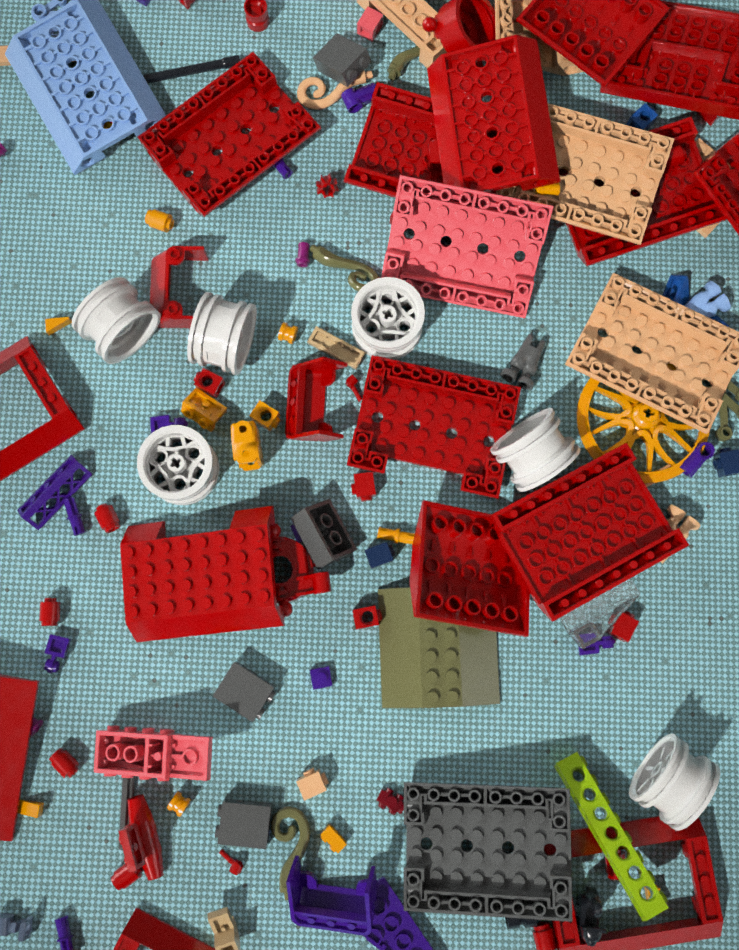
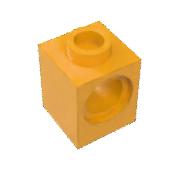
[249,400,281,431]

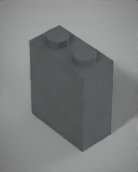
[313,33,372,87]
[213,661,276,722]
[215,799,273,849]

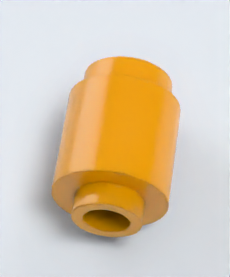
[145,209,174,233]

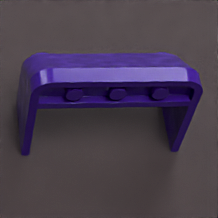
[286,855,377,936]

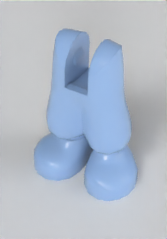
[684,281,731,318]

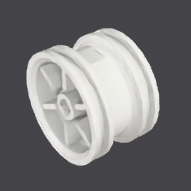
[71,277,161,364]
[490,408,581,492]
[629,733,721,831]

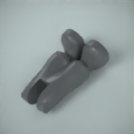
[500,333,546,390]

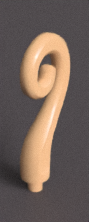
[297,70,373,110]

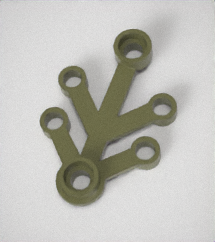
[707,381,739,442]

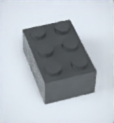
[291,499,357,570]

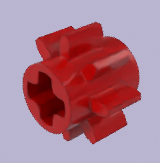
[316,174,338,198]

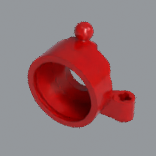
[422,0,496,67]
[270,523,332,617]

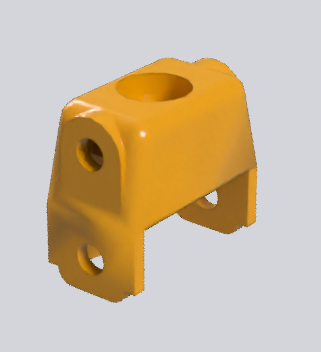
[231,420,264,471]

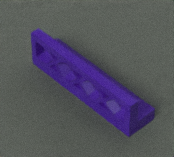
[17,455,92,530]

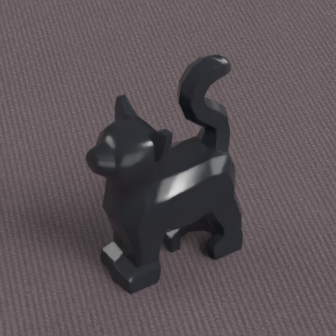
[575,887,607,946]

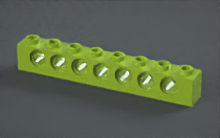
[554,752,669,921]

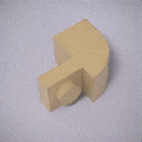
[207,907,241,950]

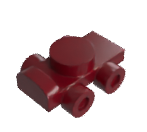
[376,787,404,815]

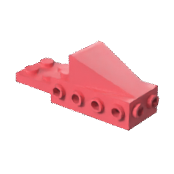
[94,725,213,781]

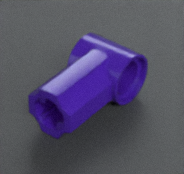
[341,83,376,113]
[680,442,715,478]

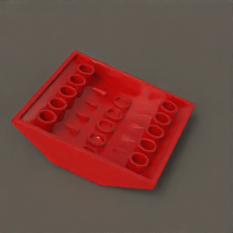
[516,0,670,87]
[410,500,530,637]

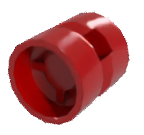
[244,0,269,32]

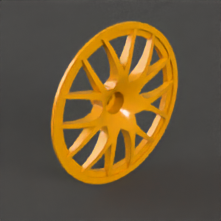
[576,363,710,484]

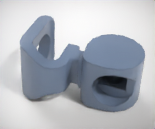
[0,913,34,942]

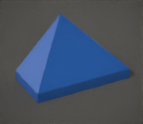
[662,275,690,306]

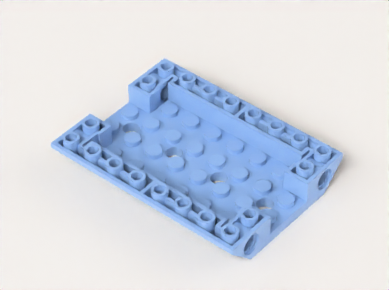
[5,0,166,175]

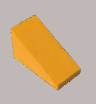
[45,317,72,336]
[18,800,44,818]

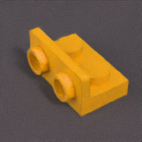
[181,387,227,432]

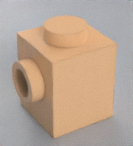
[296,768,329,801]

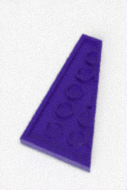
[362,876,434,950]

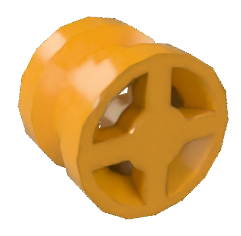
[278,322,298,344]
[167,791,192,817]

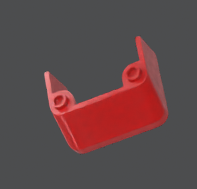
[150,246,208,328]
[285,357,348,442]

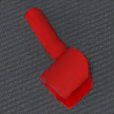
[346,375,362,402]
[219,849,243,875]

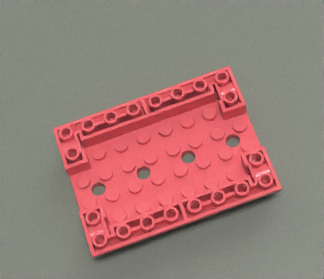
[381,175,553,318]

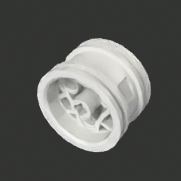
[351,277,425,360]
[187,292,257,375]
[137,425,219,505]

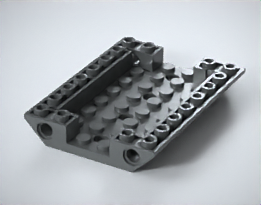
[404,782,572,922]

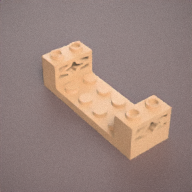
[357,0,448,68]

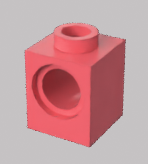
[357,7,383,42]

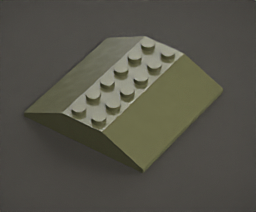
[378,587,500,708]

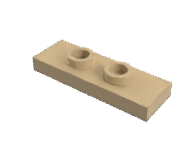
[307,326,365,370]

